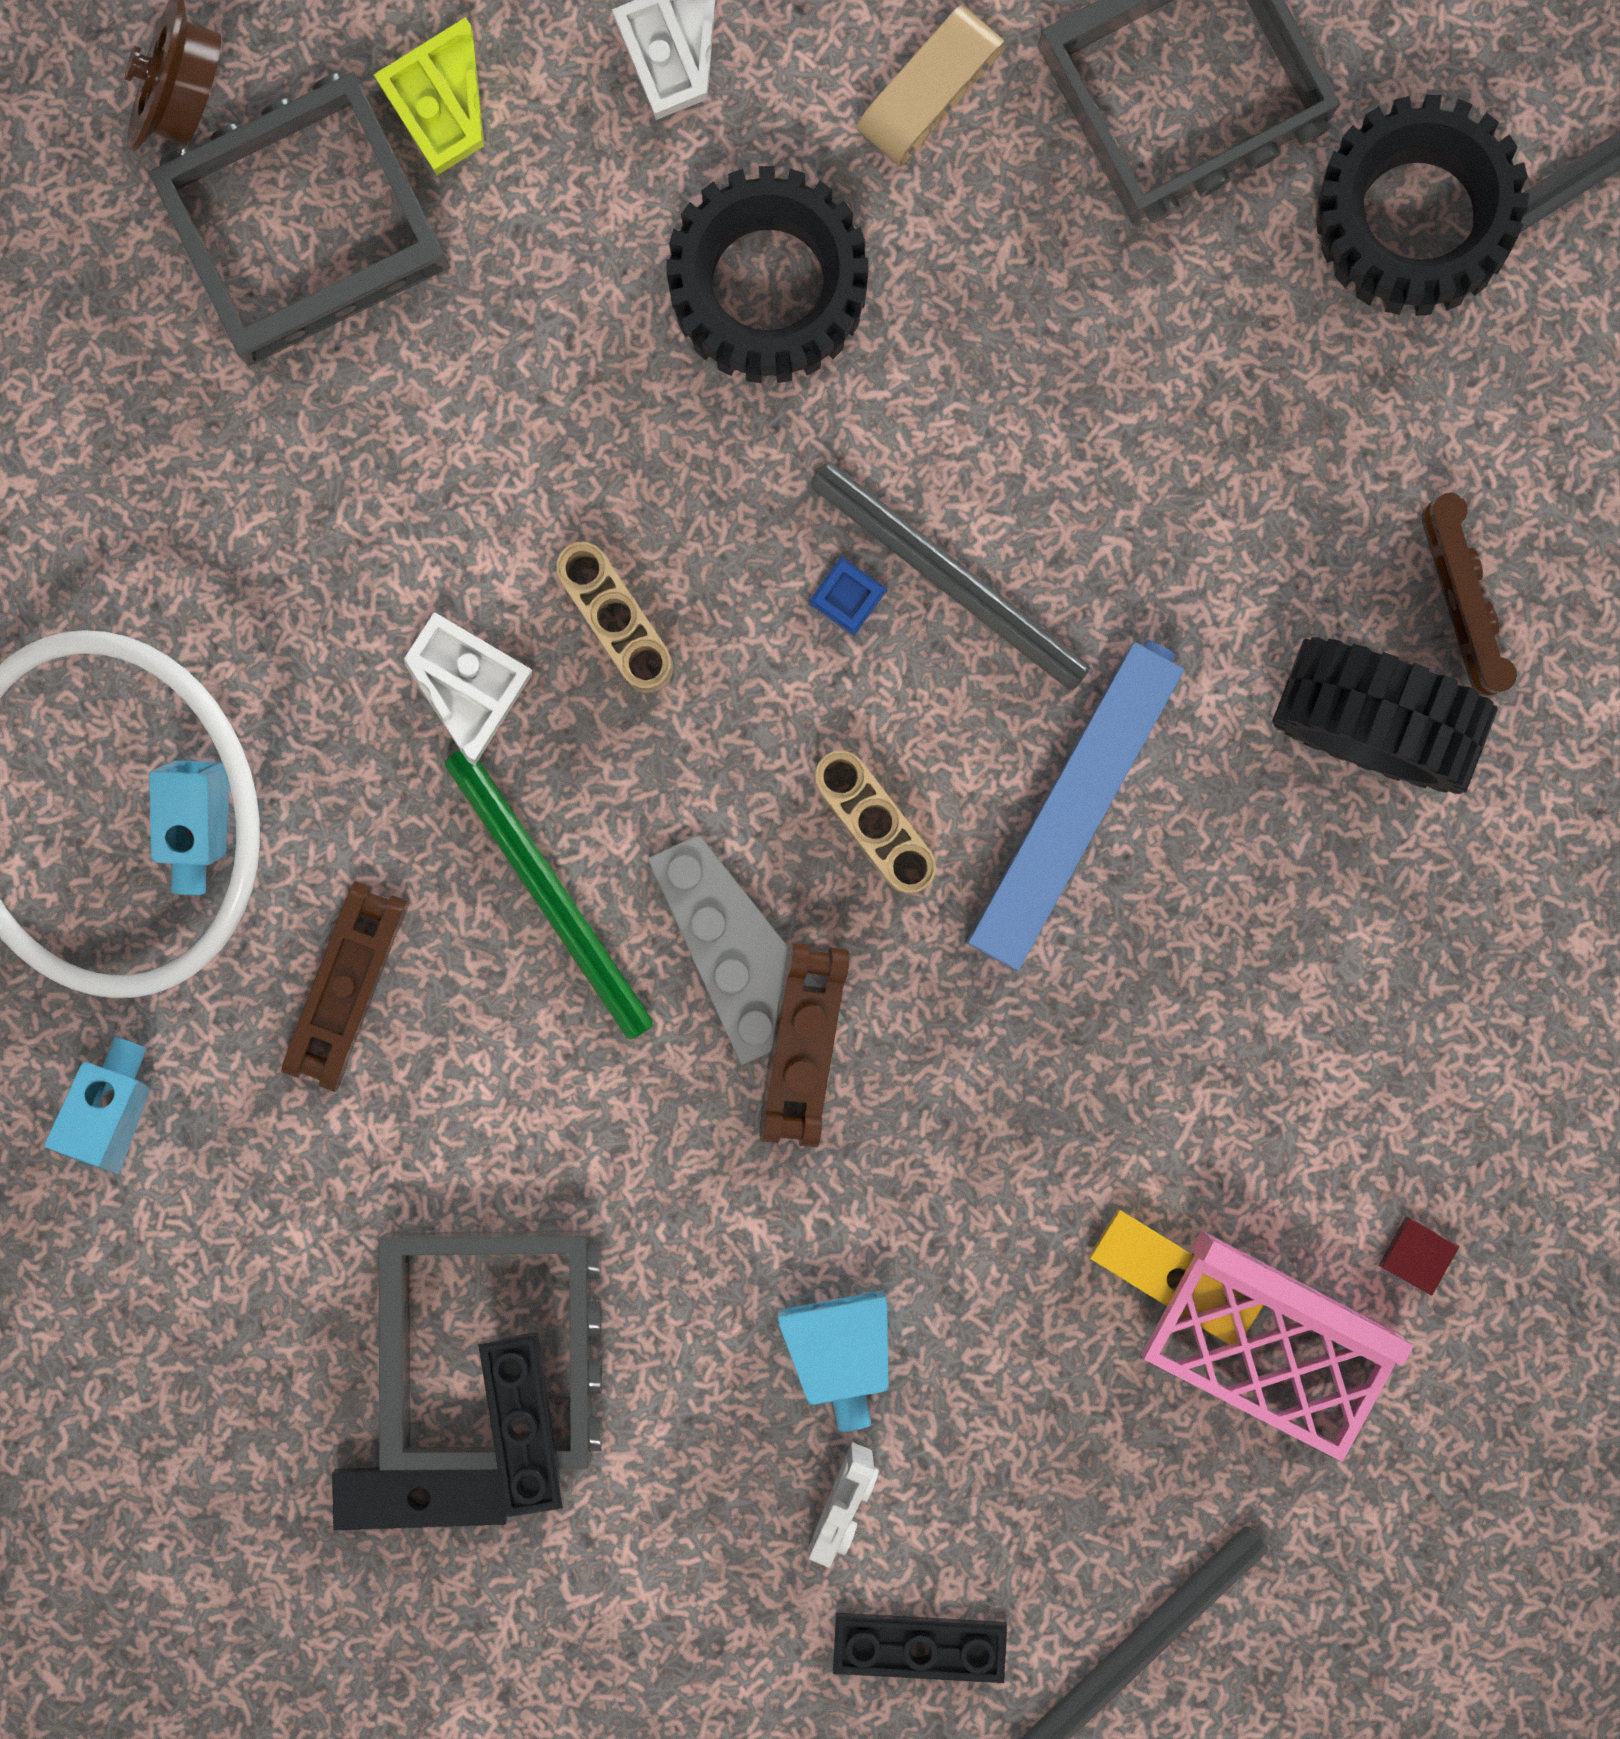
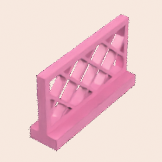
[1141,1230,1413,1462]

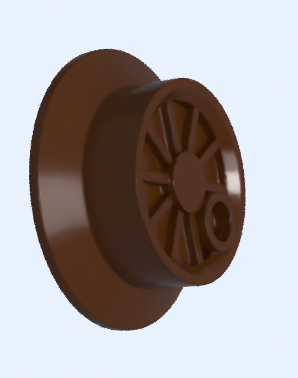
[124,0,221,151]

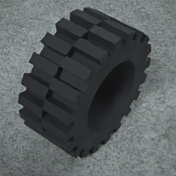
[1317,94,1529,316]
[666,166,868,383]
[1272,637,1498,794]

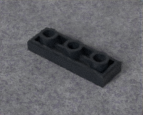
[478,1332,565,1518]
[332,1467,508,1530]
[833,1612,1007,1683]

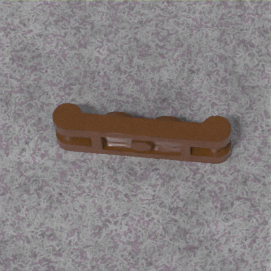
[1422,493,1517,696]
[281,881,409,1092]
[759,943,849,1147]

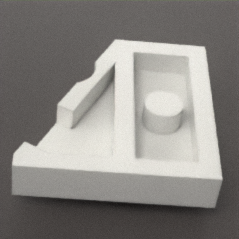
[612,0,715,120]
[404,612,532,766]
[808,1442,879,1568]

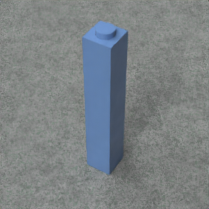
[965,640,1185,971]

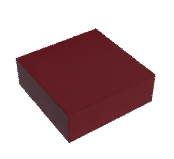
[1378,1217,1460,1296]

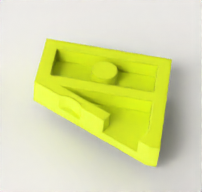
[374,17,484,176]

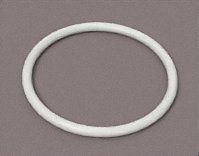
[0,630,260,998]

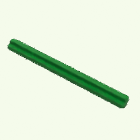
[444,749,653,1040]

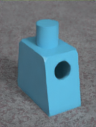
[149,760,230,895]
[44,1037,151,1175]
[778,1290,889,1432]

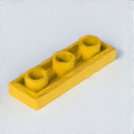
[1088,1209,1263,1344]

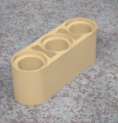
[856,5,1006,166]
[556,542,673,693]
[815,750,936,894]

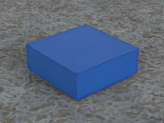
[808,556,887,636]

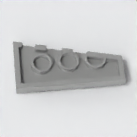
[648,835,845,1066]

